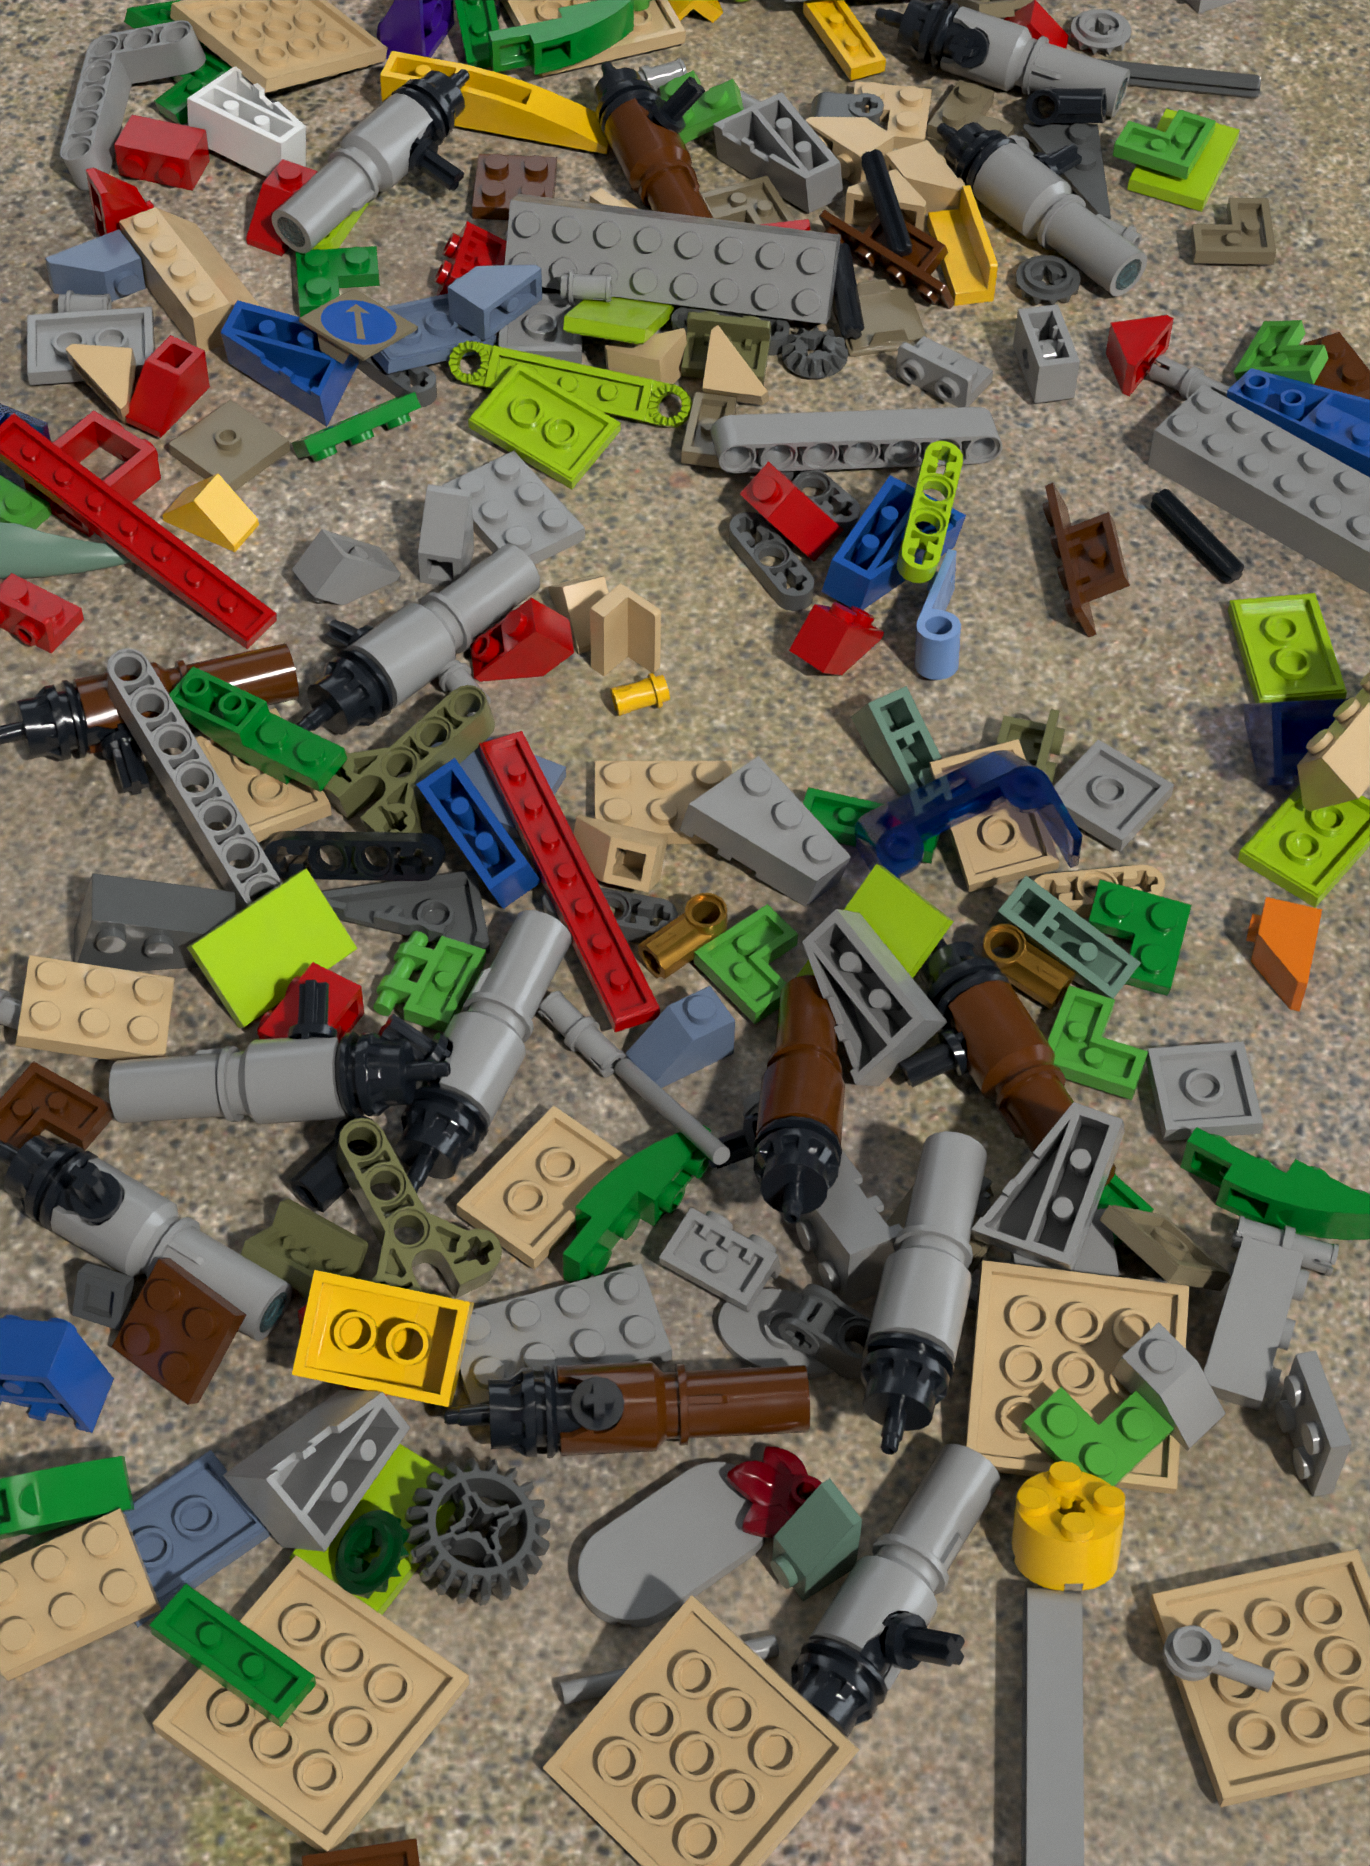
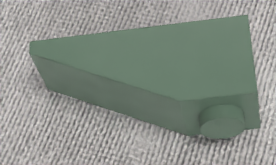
[851,686,945,821]
[989,875,1141,999]

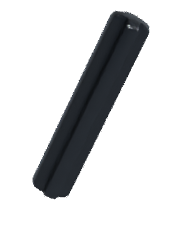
[861,149,912,257]
[834,243,865,340]
[1150,489,1244,584]

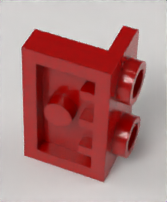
[434,221,507,296]
[0,573,84,654]

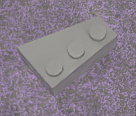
[713,92,843,213]
[1204,1235,1310,1411]

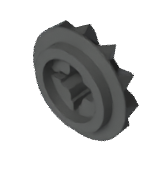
[1015,255,1080,305]
[782,325,848,379]

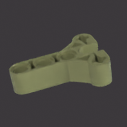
[323,685,495,862]
[336,1118,502,1299]

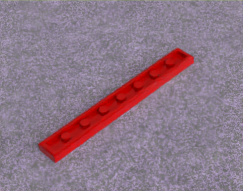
[0,413,277,649]
[479,731,660,1033]

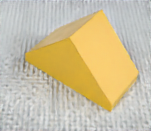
[162,473,259,552]

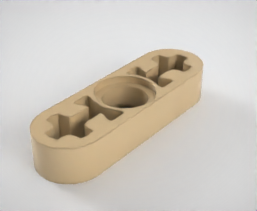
[1034,865,1165,918]

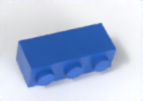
[416,758,541,909]

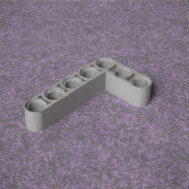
[60,20,206,191]

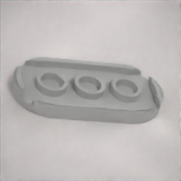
[578,1462,766,1627]

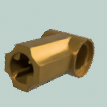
[638,893,727,979]
[981,924,1075,1010]

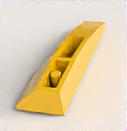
[380,51,610,154]

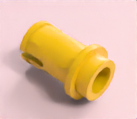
[610,673,670,716]

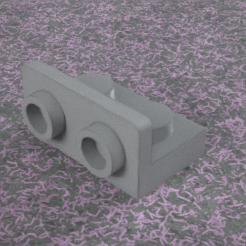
[896,336,993,408]
[659,1207,782,1312]

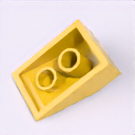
[292,1270,474,1407]

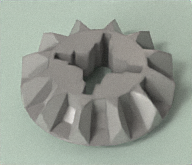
[1071,9,1131,55]

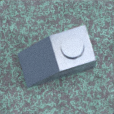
[45,229,146,302]
[448,265,542,341]
[625,986,735,1088]

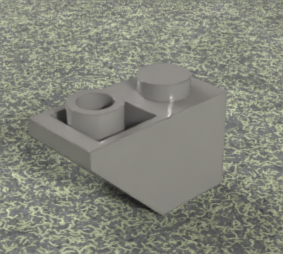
[418,484,474,587]

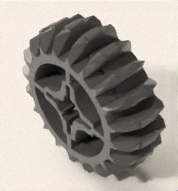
[405,1457,550,1606]

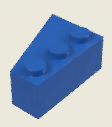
[221,300,359,427]
[821,475,966,610]
[0,1315,114,1433]

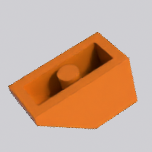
[1246,897,1322,1011]

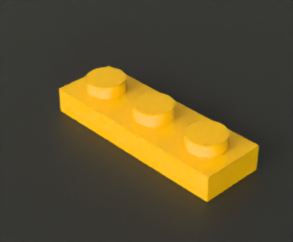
[803,0,886,81]

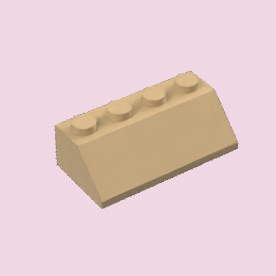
[119,207,260,352]
[1297,672,1370,811]

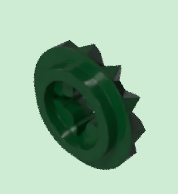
[335,1510,410,1599]

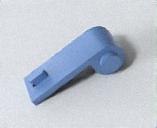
[915,549,961,680]

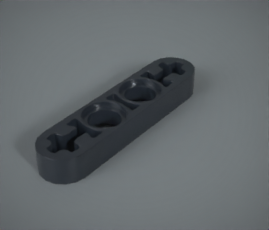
[264,831,446,881]

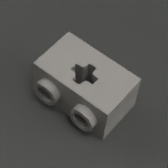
[1013,304,1080,403]

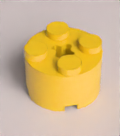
[1011,1461,1125,1591]

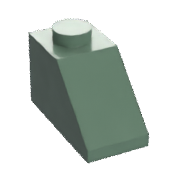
[771,1478,862,1601]

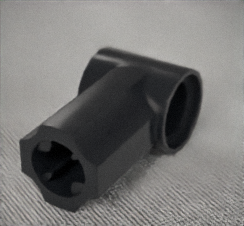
[1025,86,1107,125]
[290,1115,373,1213]

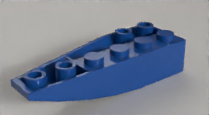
[1227,368,1370,478]

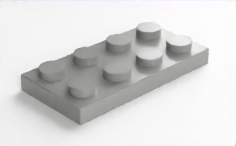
[459,1264,672,1404]

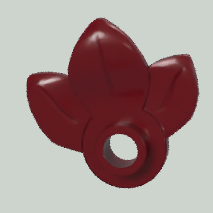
[726,1446,822,1538]

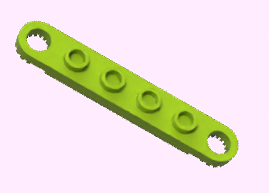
[449,341,692,428]

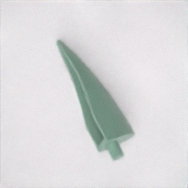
[0,522,132,579]

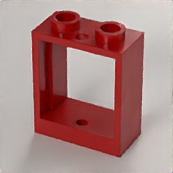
[23,410,161,537]

